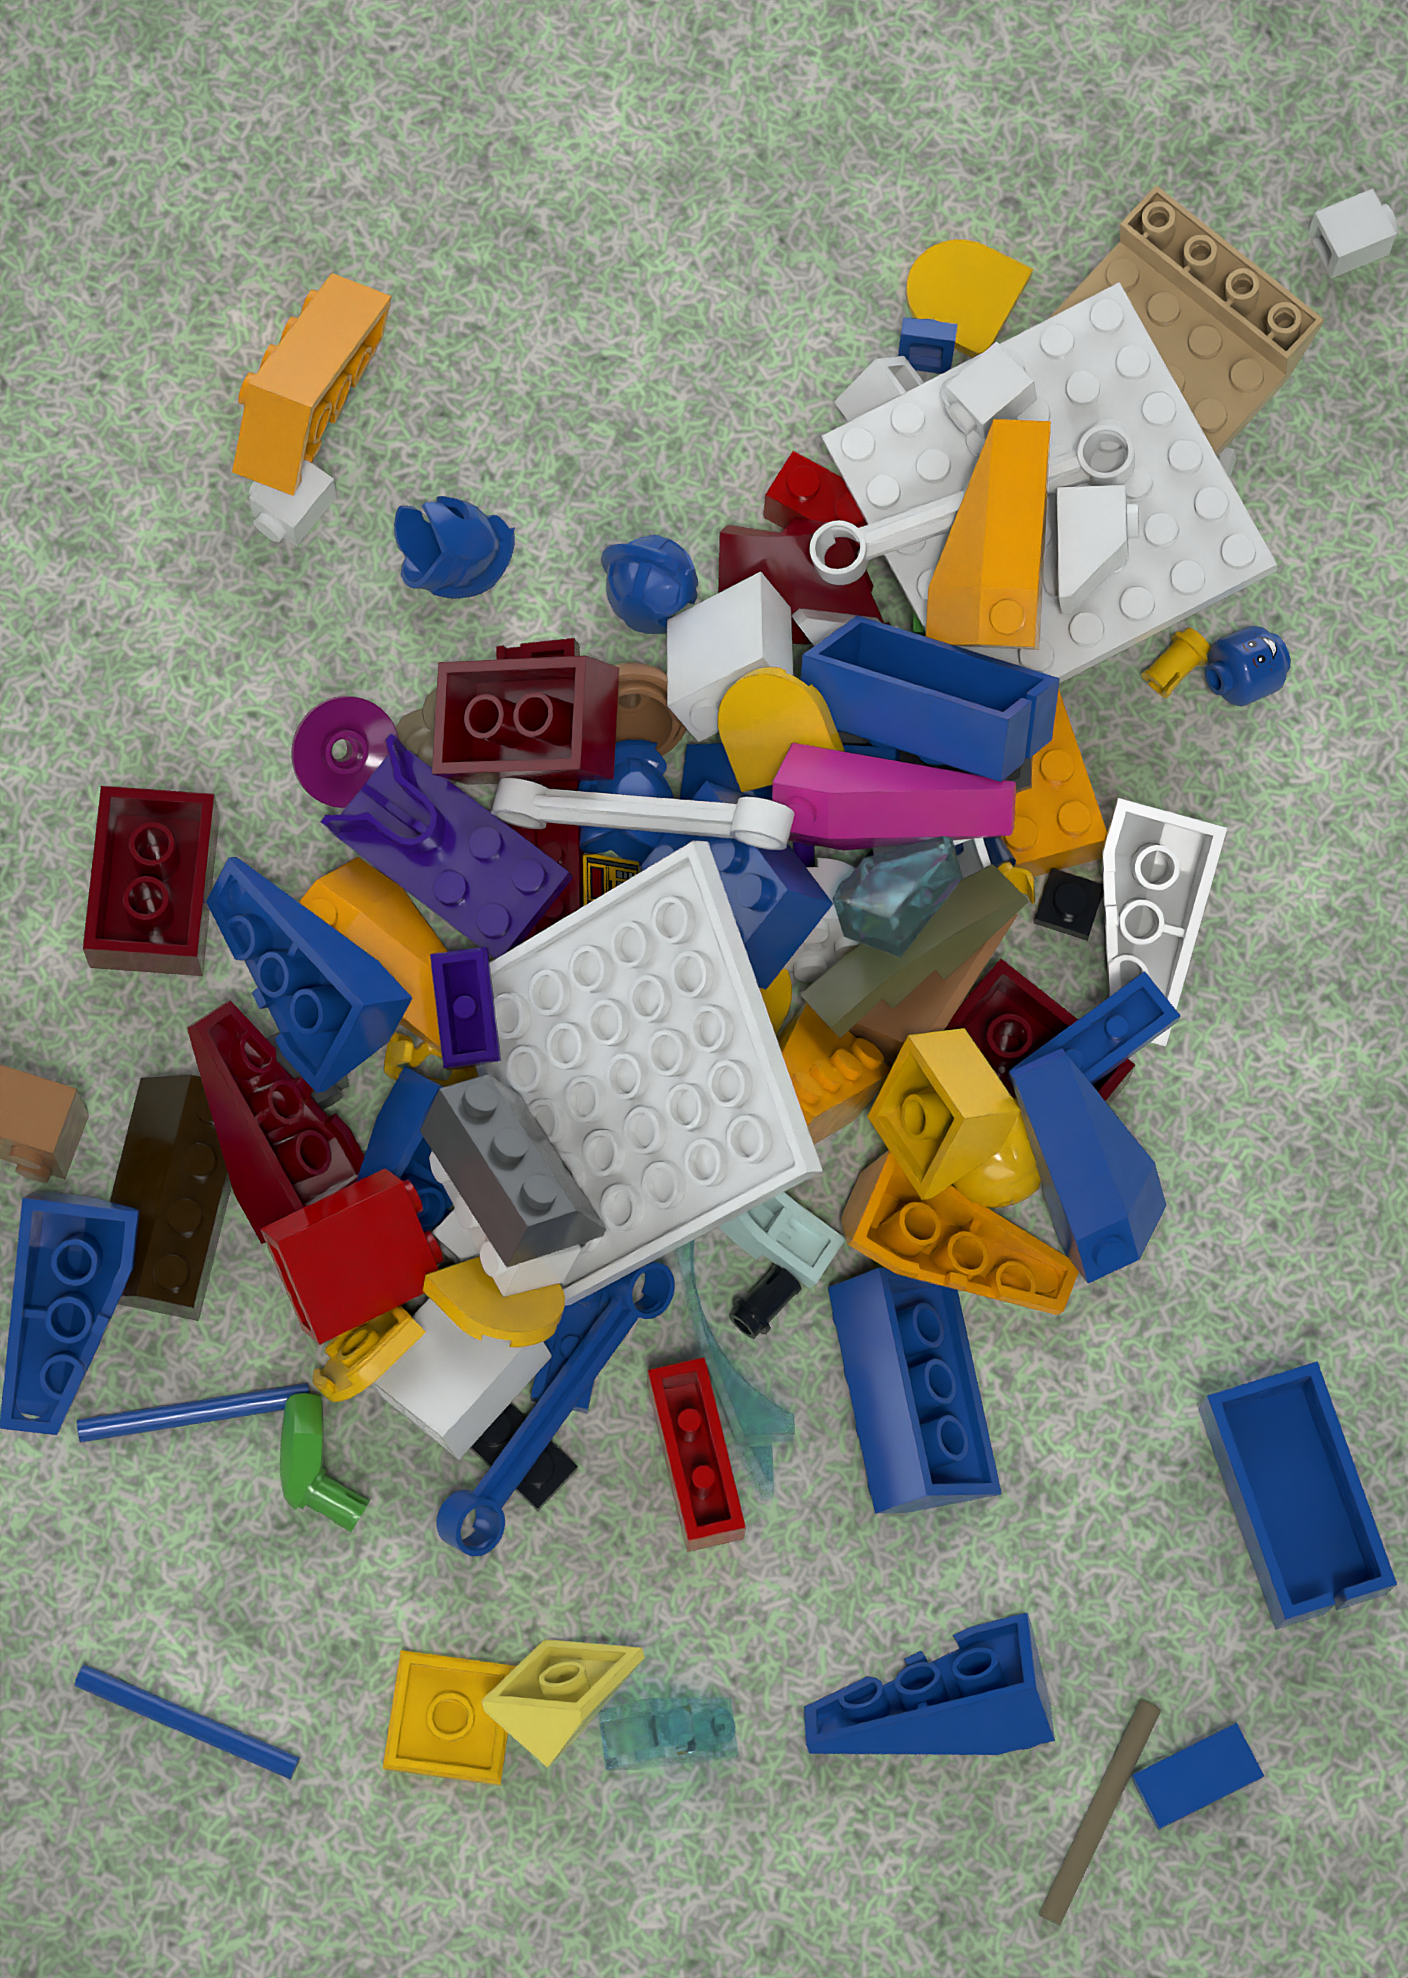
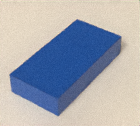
[1130,1723,1264,1830]

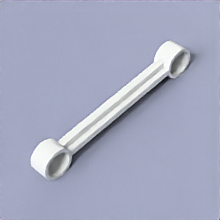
[810,424,1135,585]
[491,778,795,850]

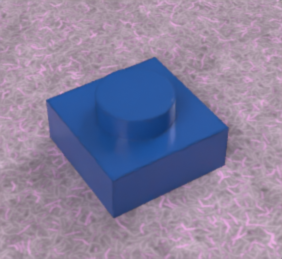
[898,317,957,374]

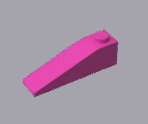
[772,743,1016,851]

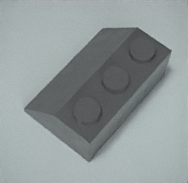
[420,1074,607,1268]

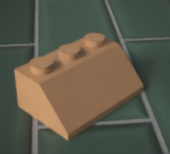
[849,908,1018,1066]

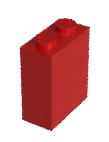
[260,1169,444,1345]

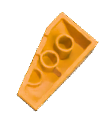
[926,419,1051,650]
[299,857,471,1072]
[841,1150,1079,1315]

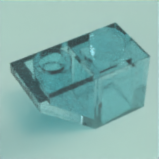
[598,1698,739,1771]

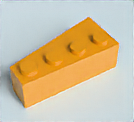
[777,1002,891,1145]

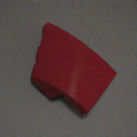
[718,518,891,644]

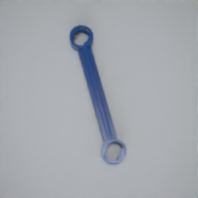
[436,1261,675,1557]

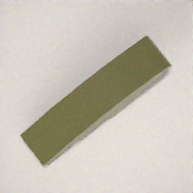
[800,864,1029,1038]

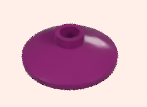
[291,696,399,808]

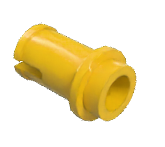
[1141,627,1211,699]

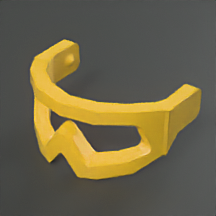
[384,1032,479,1087]

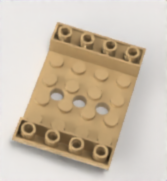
[1048,185,1324,457]

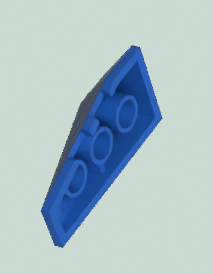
[804,1612,1055,1755]

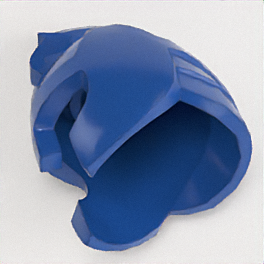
[394,496,515,599]
[601,535,698,634]
[577,740,674,867]

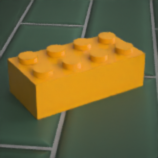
[1001,689,1107,877]

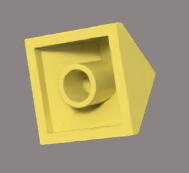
[481,1639,645,1768]

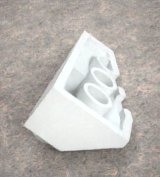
[1102,798,1227,1046]

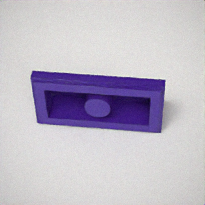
[430,946,501,1071]

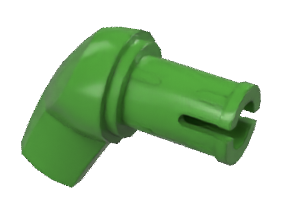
[280,1393,370,1533]

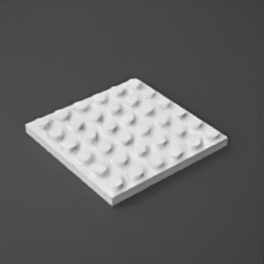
[822,282,1277,683]
[475,841,823,1306]

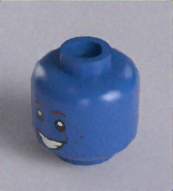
[1205,625,1291,706]

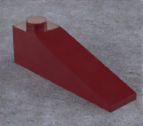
[187,1000,364,1244]

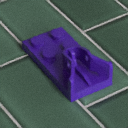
[320,733,573,959]

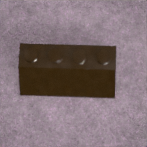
[110,1075,232,1321]

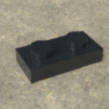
[470,1404,578,1511]

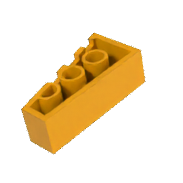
[232,273,392,496]

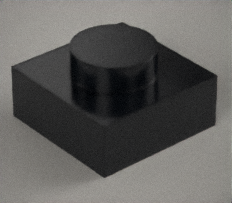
[1034,868,1104,941]

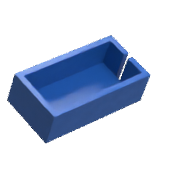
[800,615,1060,782]
[1198,1361,1397,1630]

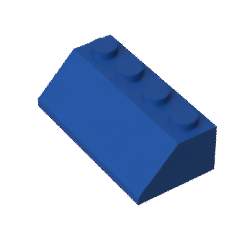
[828,1268,1002,1514]

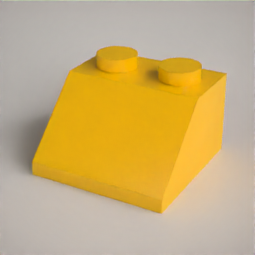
[867,1028,1021,1200]

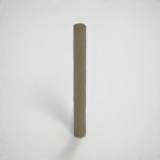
[1039,1700,1161,1926]

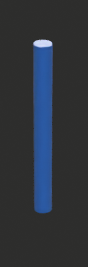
[77,1383,310,1443]
[74,1664,300,1780]

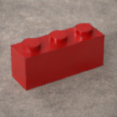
[647,1357,746,1552]

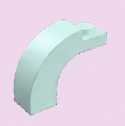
[718,1192,846,1289]

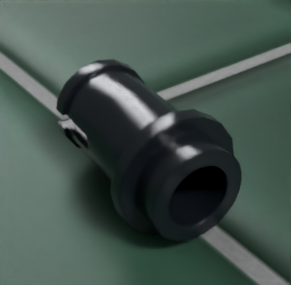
[729,1264,802,1339]

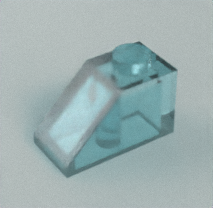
[832,836,963,957]

